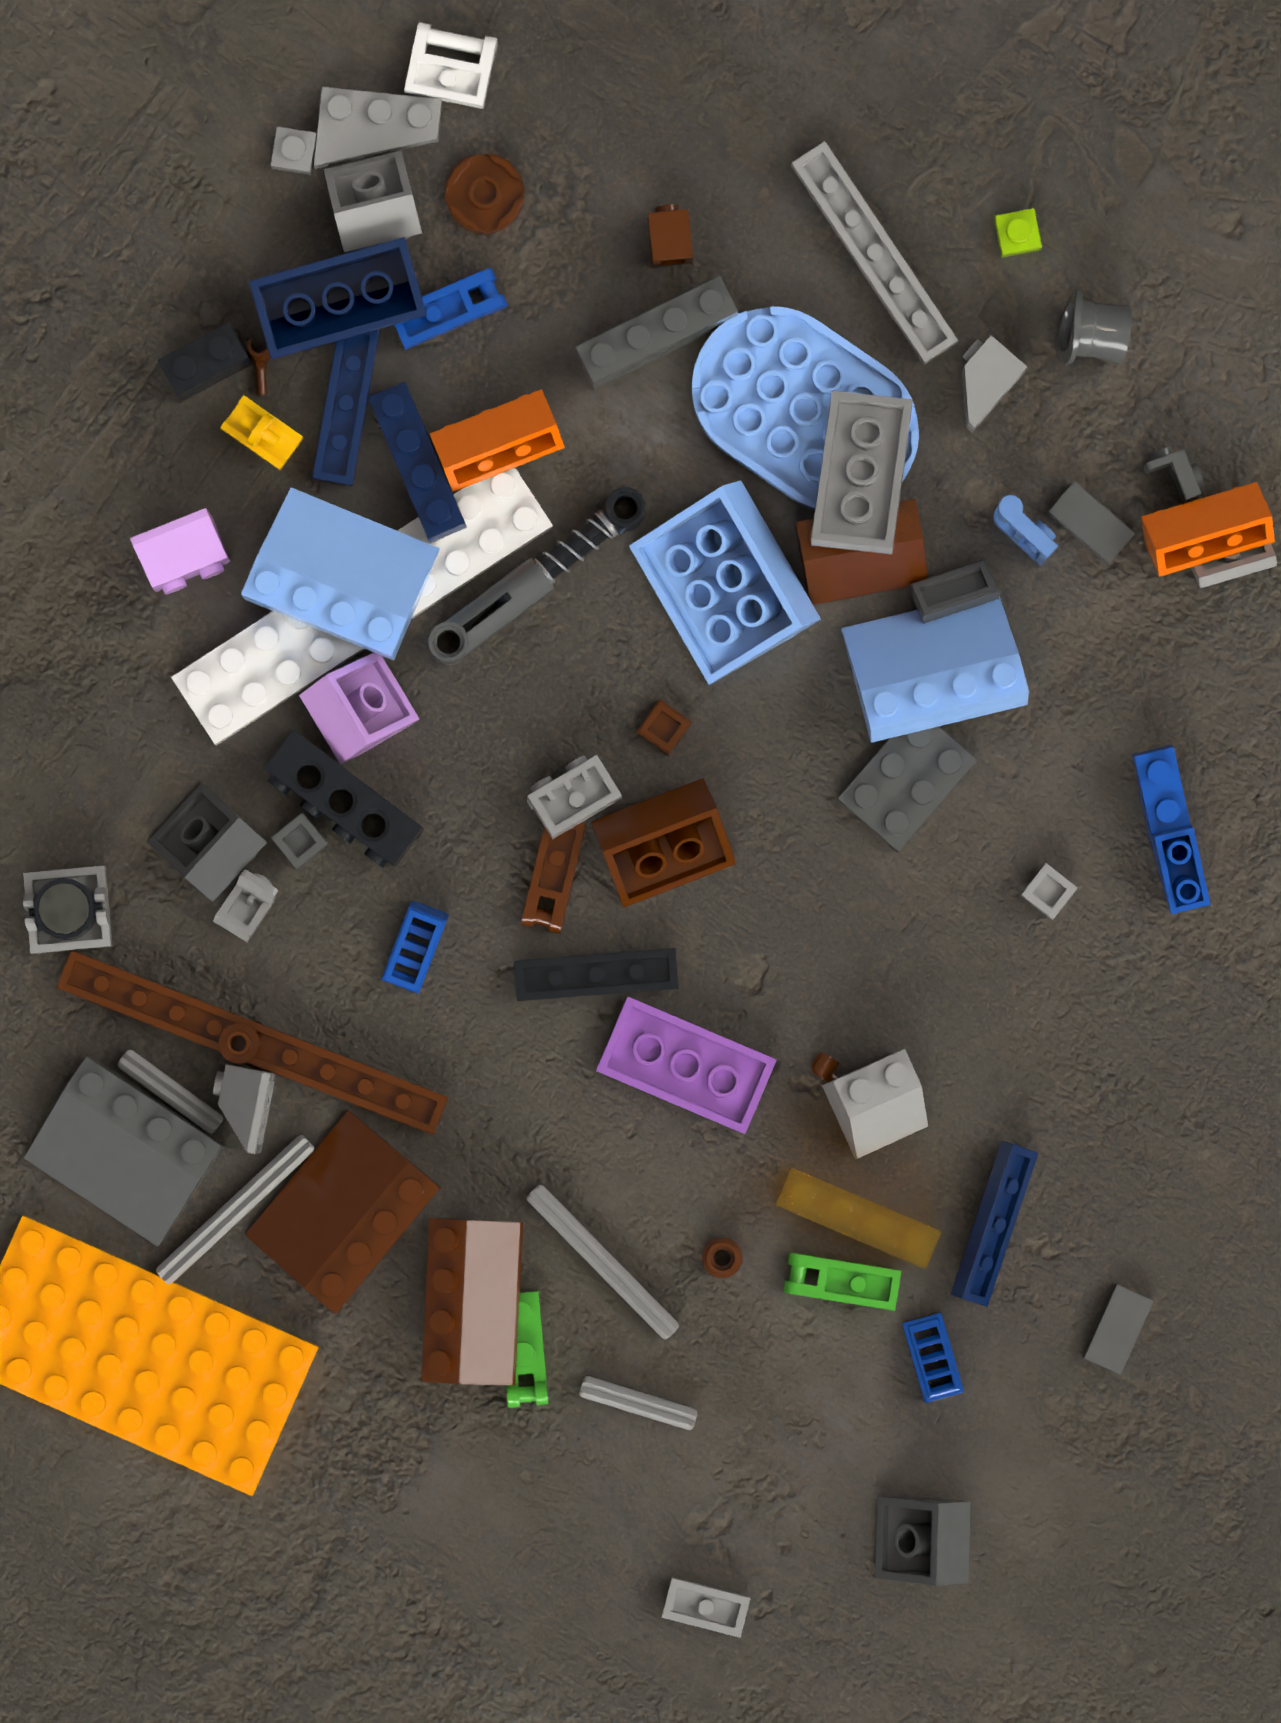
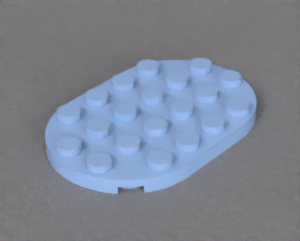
[692,306,919,510]

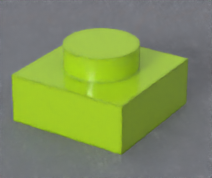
[994,208,1042,258]

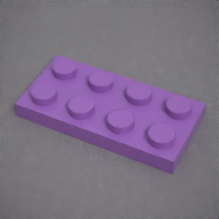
[596,997,776,1134]

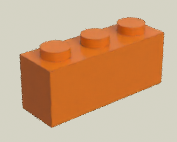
[429,389,565,492]
[1141,482,1275,577]

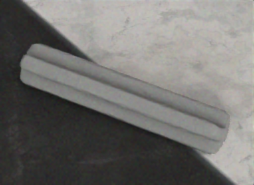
[118,1050,224,1134]
[579,1376,698,1430]

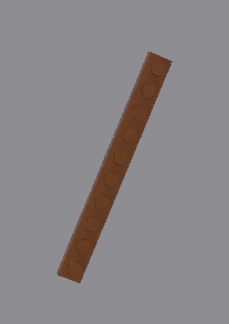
[56,950,449,1135]

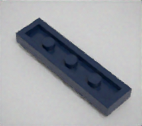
[312,329,381,487]
[368,382,467,543]
[950,1141,1038,1307]

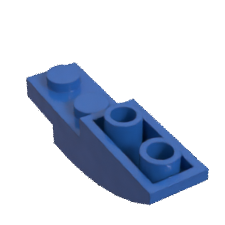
[1132,745,1211,914]

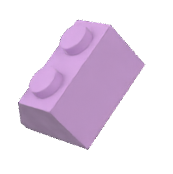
[130,508,230,594]
[299,653,420,764]

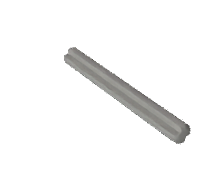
[156,1135,314,1284]
[527,1185,679,1339]

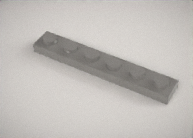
[791,141,958,365]

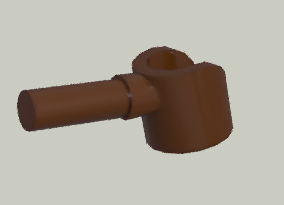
[247,338,271,395]
[812,1052,840,1083]

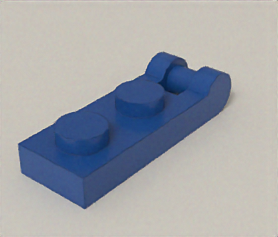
[394,268,508,350]

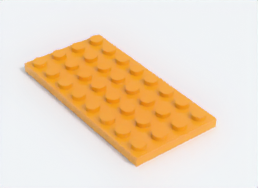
[0,1215,319,1496]

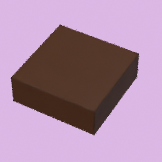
[636,699,692,756]

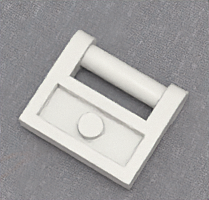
[404,22,498,109]

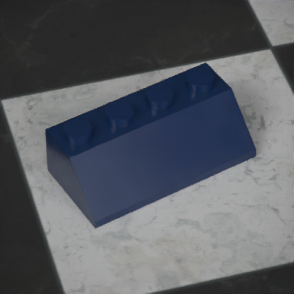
[249,237,427,360]

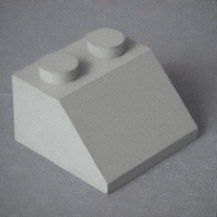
[324,150,422,253]
[822,1049,928,1159]

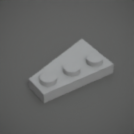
[314,87,442,169]

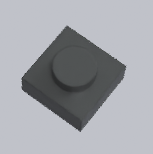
[271,813,329,870]

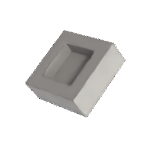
[270,126,317,175]
[1020,863,1078,920]

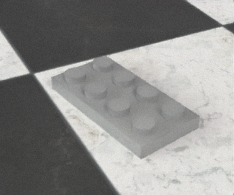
[811,391,913,554]

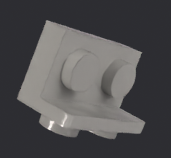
[527,755,622,839]

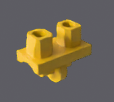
[220,395,303,470]

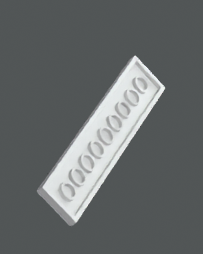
[171,468,553,745]

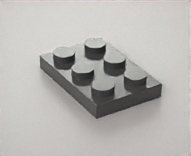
[837,726,978,852]

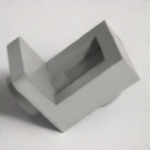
[213,870,278,943]

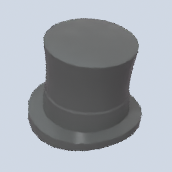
[1055,288,1132,365]

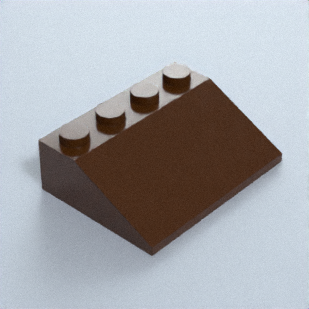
[245,1110,441,1314]

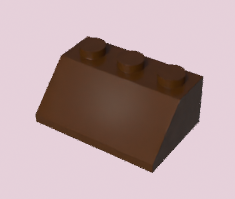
[795,499,928,605]
[591,778,736,907]

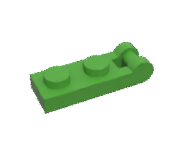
[783,1252,902,1311]
[506,1291,549,1408]

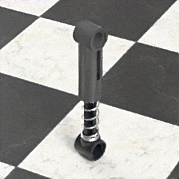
[428,487,645,665]

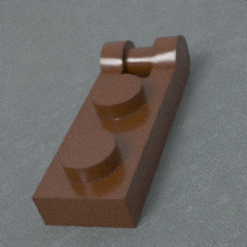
[521,822,586,934]

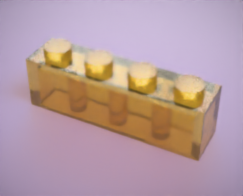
[774,1167,942,1269]

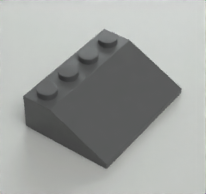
[24,1056,226,1247]

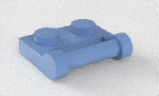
[993,495,1058,566]

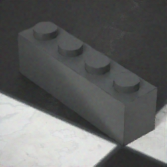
[575,276,738,389]

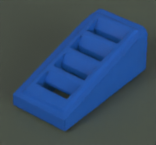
[381,901,449,994]
[902,1312,964,1403]

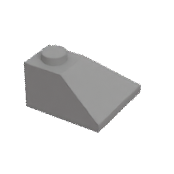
[213,1064,276,1154]

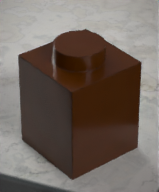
[648,204,693,268]

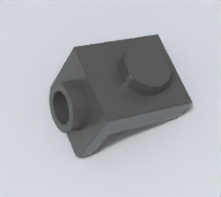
[1143,446,1204,504]

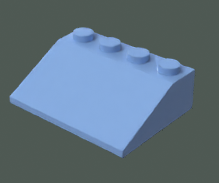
[629,480,821,685]
[241,487,440,661]
[841,596,1029,743]

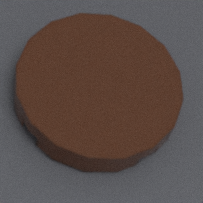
[445,153,525,235]

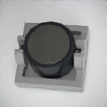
[23,866,113,954]

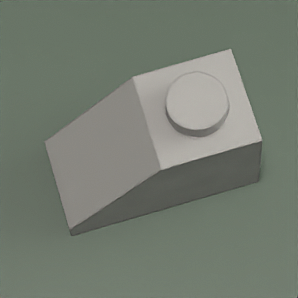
[962,336,1027,432]

